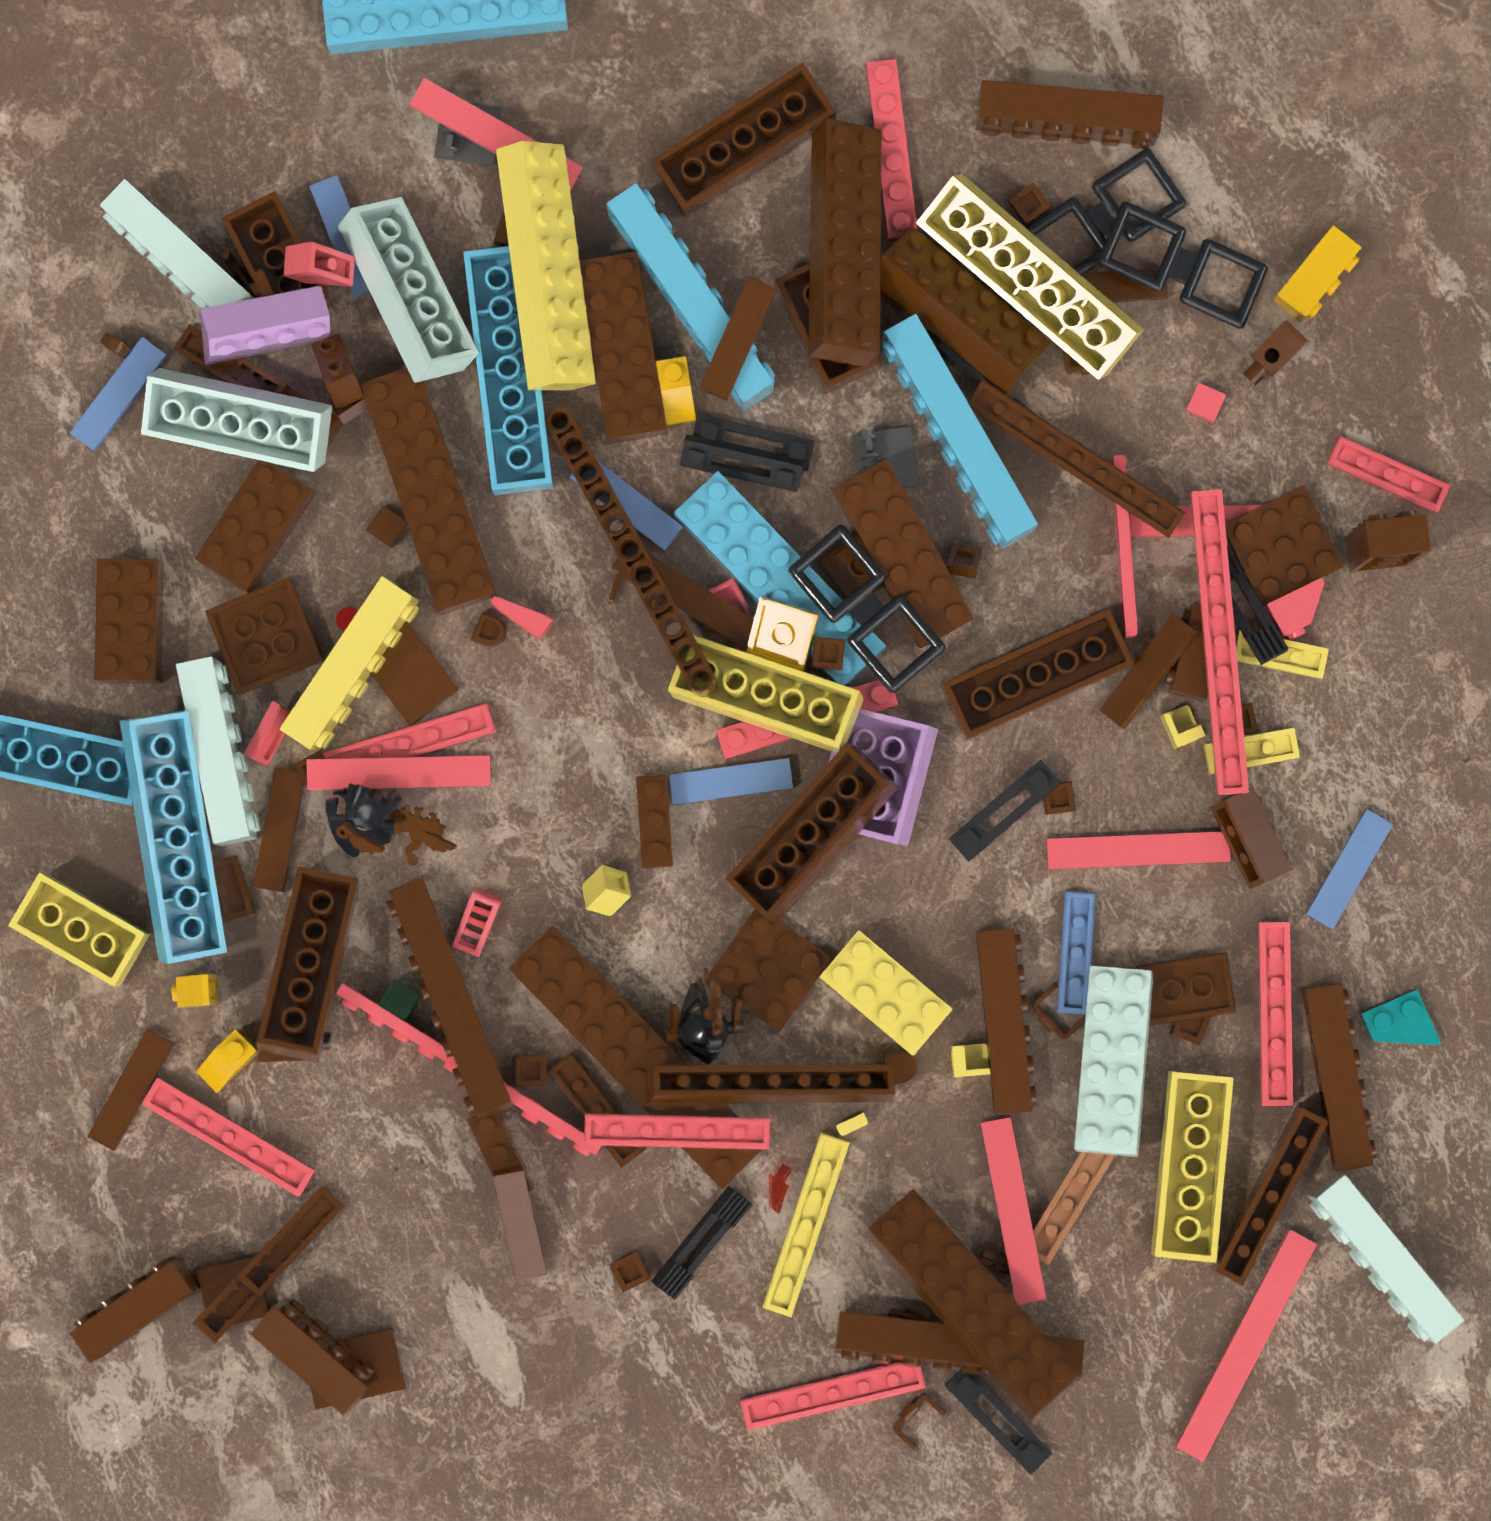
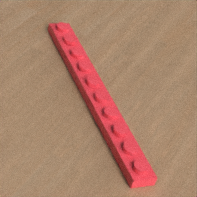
[1190,489,1249,796]
[336,983,602,1157]

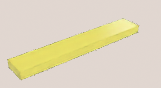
[762,1133,850,1317]

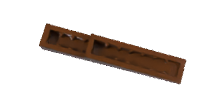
[173,324,343,448]
[192,1186,344,1344]

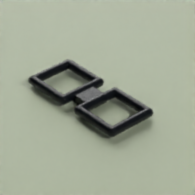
[1025,148,1187,276]
[1098,201,1268,329]
[788,524,946,693]

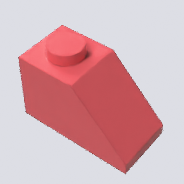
[284,242,355,287]
[1264,578,1325,641]

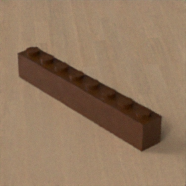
[386,877,513,1120]
[645,1065,895,1104]
[834,1311,1085,1385]

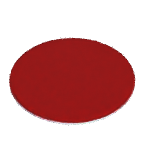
[336,607,358,632]

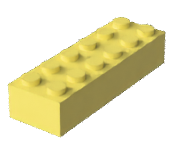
[280,576,420,751]
[668,635,863,753]
[1151,1071,1233,1263]

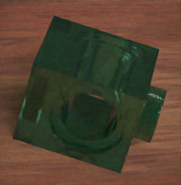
[378,979,423,1021]

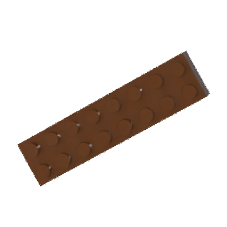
[808,118,882,367]
[360,368,497,616]
[865,1189,1081,1421]

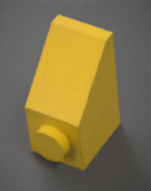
[656,356,696,426]
[171,974,219,1008]
[196,1029,259,1093]

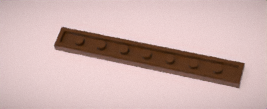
[968,379,1186,538]

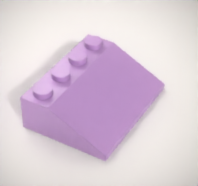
[200,286,330,365]
[829,709,938,847]

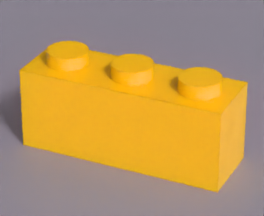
[1273,225,1362,323]

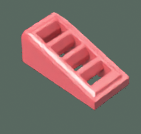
[491,596,555,640]
[451,887,503,958]

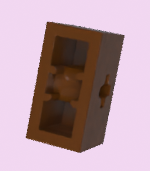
[311,333,365,409]

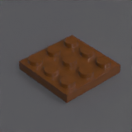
[1225,485,1343,606]
[205,577,324,696]
[708,909,832,1033]

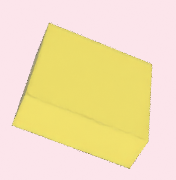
[835,1112,868,1136]

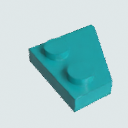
[1360,989,1441,1045]

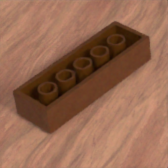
[651,63,836,218]
[975,80,1164,149]
[880,226,1051,394]
[580,251,668,444]
[830,458,974,648]
[941,609,1134,741]
[725,743,900,922]
[256,866,359,1063]

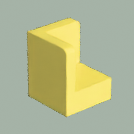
[1160,705,1205,750]
[582,865,631,916]
[950,1043,991,1077]

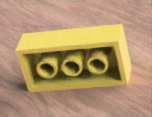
[8,872,151,987]
[819,930,952,1056]

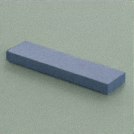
[309,175,370,298]
[70,337,168,452]
[569,461,683,552]
[669,758,793,805]
[1305,809,1393,930]
[1057,891,1096,1015]

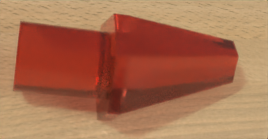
[769,1163,793,1214]

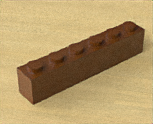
[976,928,1037,1115]
[1301,983,1377,1172]
[1211,1106,1328,1286]

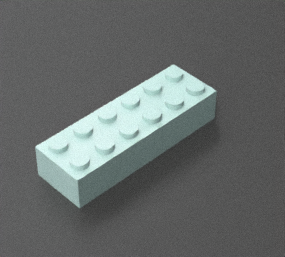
[100,179,255,309]
[338,197,479,383]
[141,368,332,472]
[176,656,261,846]
[1074,966,1153,1157]
[1307,1172,1464,1344]

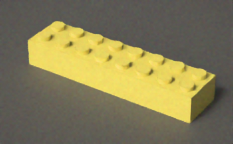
[496,141,596,390]
[916,174,1144,380]

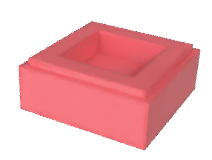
[1186,383,1226,424]

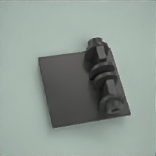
[434,97,502,166]
[851,426,920,488]

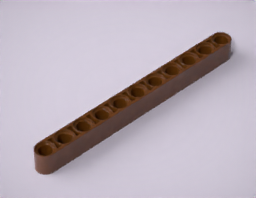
[545,406,718,697]

